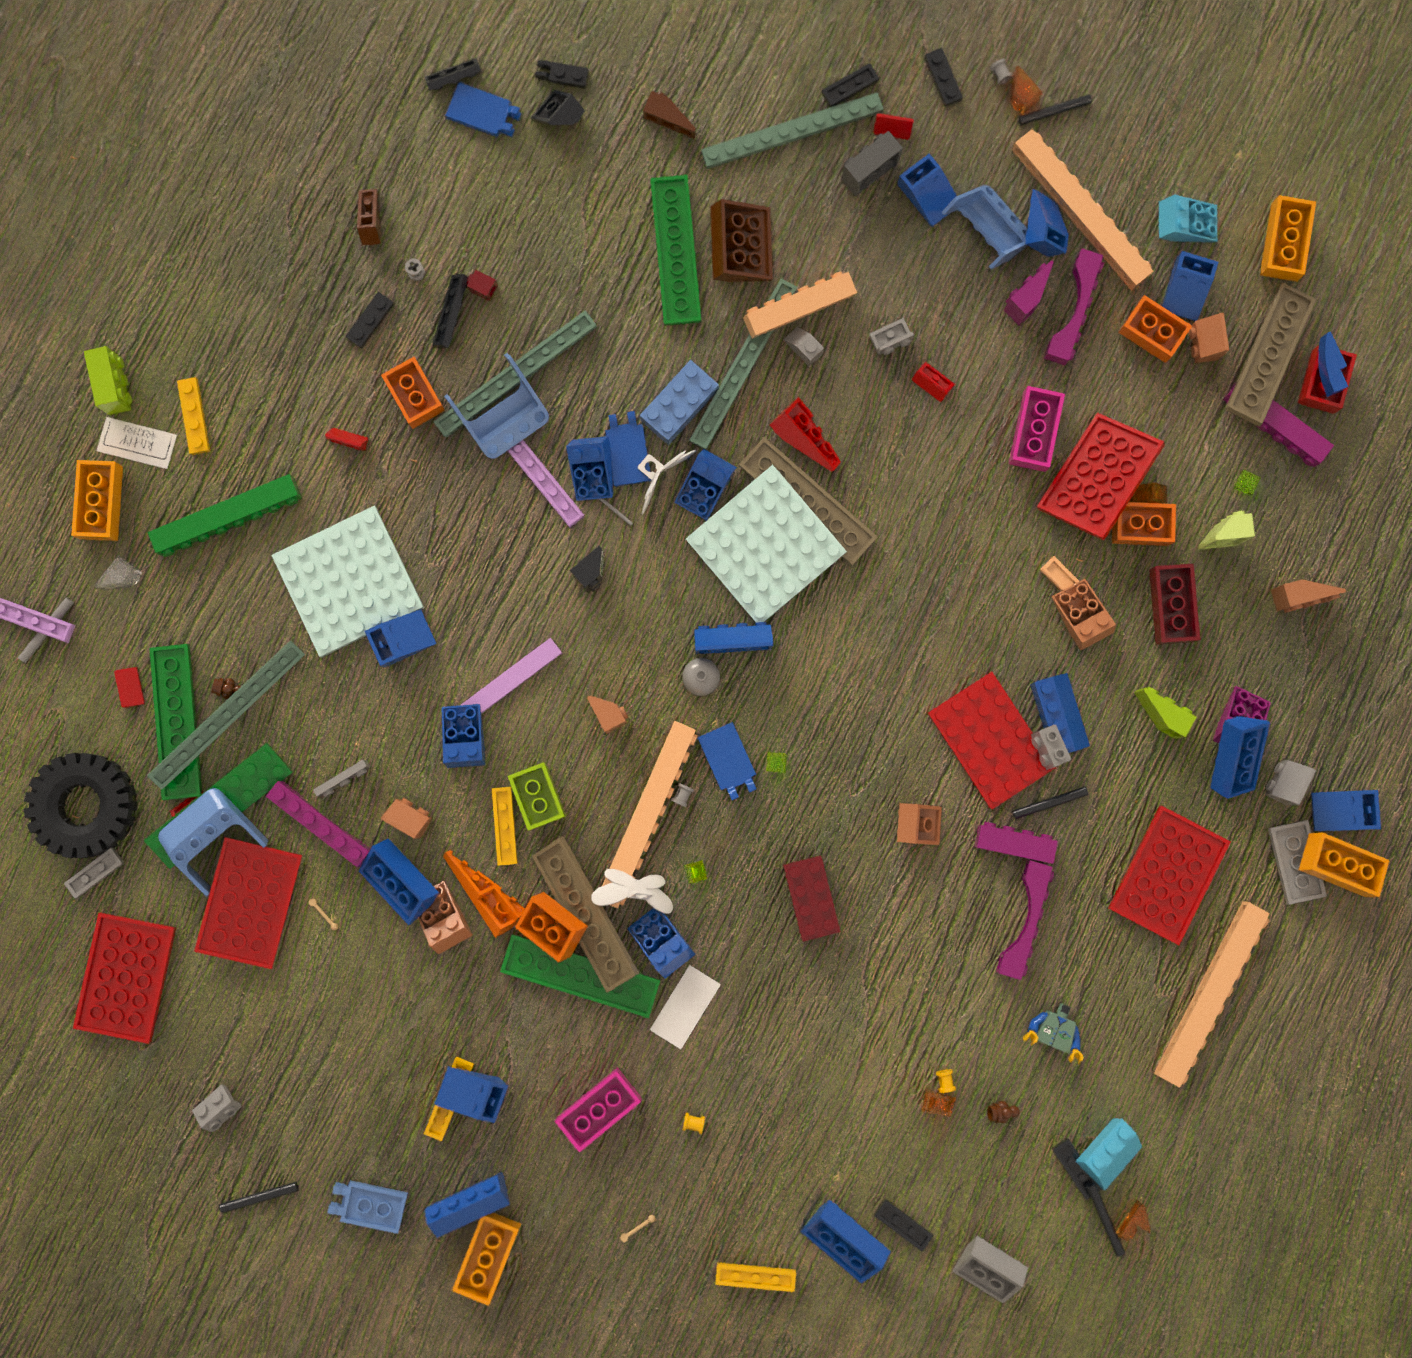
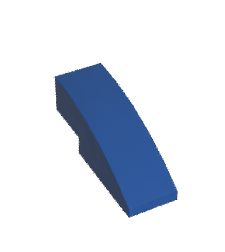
[1318,331,1348,397]

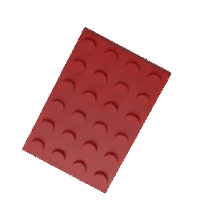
[1037,413,1165,541]
[927,671,1056,810]
[1108,805,1231,945]
[194,837,303,969]
[73,912,176,1044]

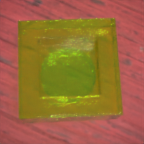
[1234,470,1261,496]
[766,752,787,773]
[684,860,707,884]

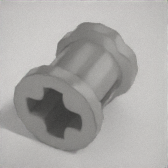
[990,59,1013,85]
[405,259,425,281]
[671,783,694,807]

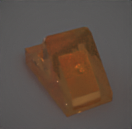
[921,1088,956,1117]
[1116,1200,1151,1242]

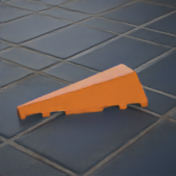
[443,850,525,938]

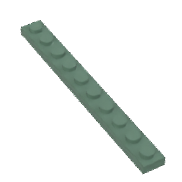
[701,92,883,169]
[689,278,797,450]
[434,311,597,438]
[147,640,305,789]

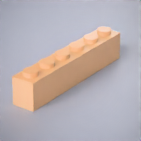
[743,271,857,339]

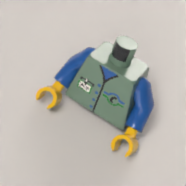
[1023,1003,1083,1064]

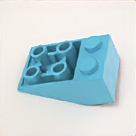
[1159,195,1217,242]

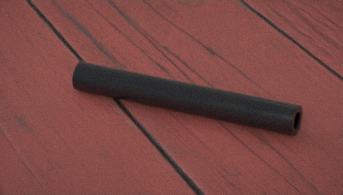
[1018,94,1092,125]
[1012,786,1089,820]
[219,1182,299,1213]
[1086,1182,1125,1257]

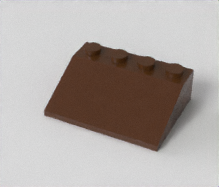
[710,199,773,282]

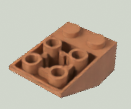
[1052,579,1116,651]
[1271,579,1346,613]
[418,881,473,954]

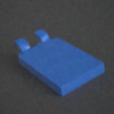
[445,82,522,137]
[605,411,652,487]
[698,722,756,800]

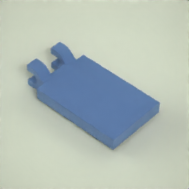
[328,1180,408,1234]

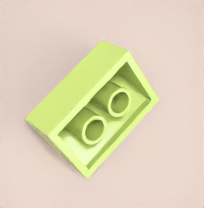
[1198,511,1255,550]

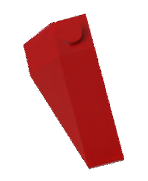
[770,397,841,472]

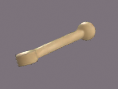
[309,899,338,931]
[620,1215,656,1242]

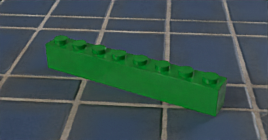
[147,474,302,557]

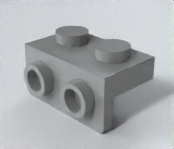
[869,318,914,356]
[1031,725,1071,770]
[192,1084,242,1132]

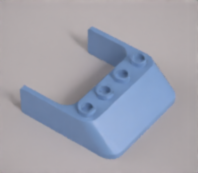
[941,185,1028,270]
[444,353,549,458]
[158,788,268,896]

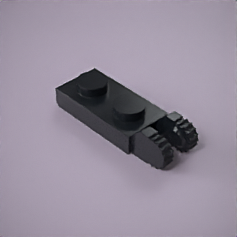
[535,60,589,89]

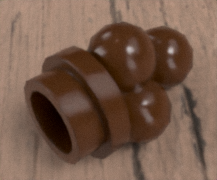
[211,678,241,699]
[987,1101,1020,1123]

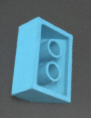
[1076,1118,1142,1191]

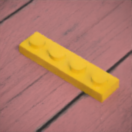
[177,377,210,455]
[492,787,518,866]
[716,1262,796,1292]

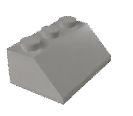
[953,1236,1028,1304]

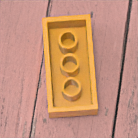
[1260,195,1316,282]
[71,460,123,541]
[1299,832,1390,897]
[452,1212,521,1306]

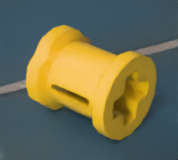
[936,1069,956,1093]
[682,1112,705,1134]

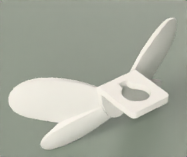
[638,450,696,515]
[592,869,673,914]

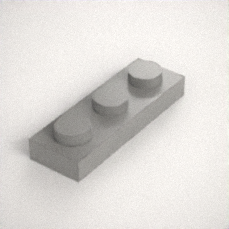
[313,760,371,798]
[64,848,124,899]

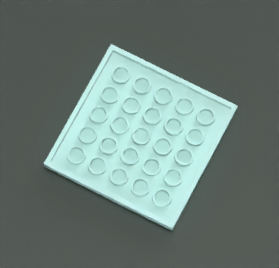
[686,465,847,623]
[272,505,424,658]

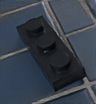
[924,48,963,107]
[424,58,481,91]
[821,63,879,107]
[345,292,395,349]
[1051,1138,1102,1200]
[874,1198,934,1252]

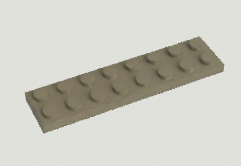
[1225,282,1316,426]
[739,437,878,566]
[532,836,639,992]

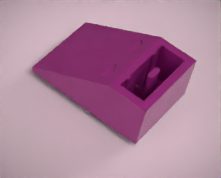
[1004,260,1054,326]
[1213,686,1271,744]

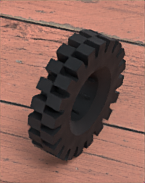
[24,753,137,858]

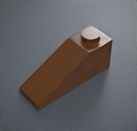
[643,91,696,139]
[357,188,381,246]

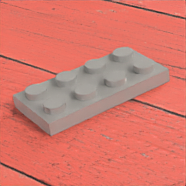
[1268,820,1327,905]

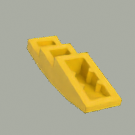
[424,1056,474,1141]

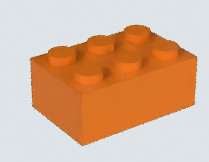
[1118,295,1192,363]
[381,357,445,429]
[1112,502,1176,546]
[515,892,588,962]

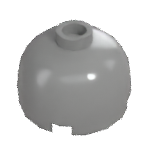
[682,658,720,696]

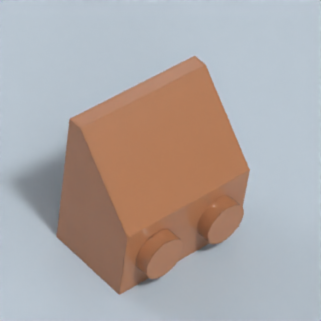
[1188,313,1229,363]
[587,696,629,734]
[381,797,433,839]
[897,803,942,845]

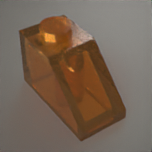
[1011,65,1043,114]
[1129,482,1167,504]

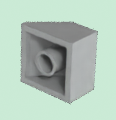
[1265,760,1316,805]

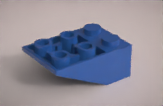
[897,153,957,227]
[1025,189,1069,257]
[1162,251,1219,321]
[566,436,613,501]
[674,449,737,521]
[365,609,437,668]
[442,704,485,768]
[1311,790,1381,831]
[627,908,696,978]
[434,1067,508,1123]

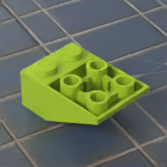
[1134,687,1197,739]

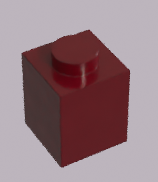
[467,270,498,302]

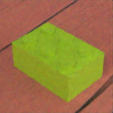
[84,346,132,415]
[508,762,566,831]

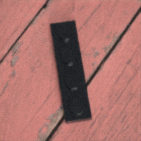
[432,274,468,348]

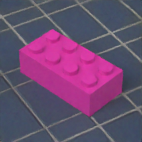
[1008,386,1065,472]
[555,1067,642,1153]

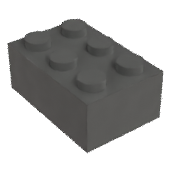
[841,131,903,197]

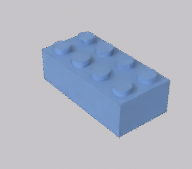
[640,360,719,445]

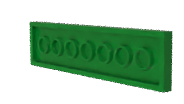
[650,175,702,326]
[149,644,202,800]
[144,742,292,869]
[500,934,660,1018]

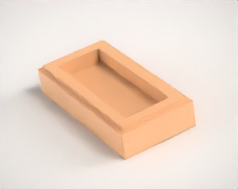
[1040,556,1079,591]

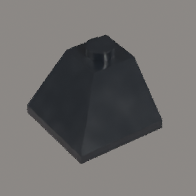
[530,90,585,125]

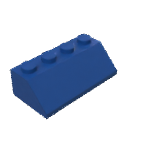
[694,622,773,654]
[1030,673,1090,753]
[1210,716,1270,799]
[359,838,439,925]
[425,1172,510,1238]
[801,1200,891,1284]

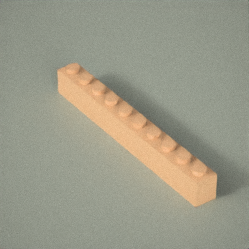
[1012,129,1153,291]
[602,721,698,908]
[1154,901,1270,1088]

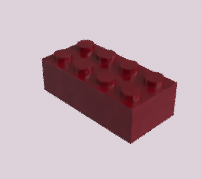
[1149,564,1200,645]
[783,855,841,942]

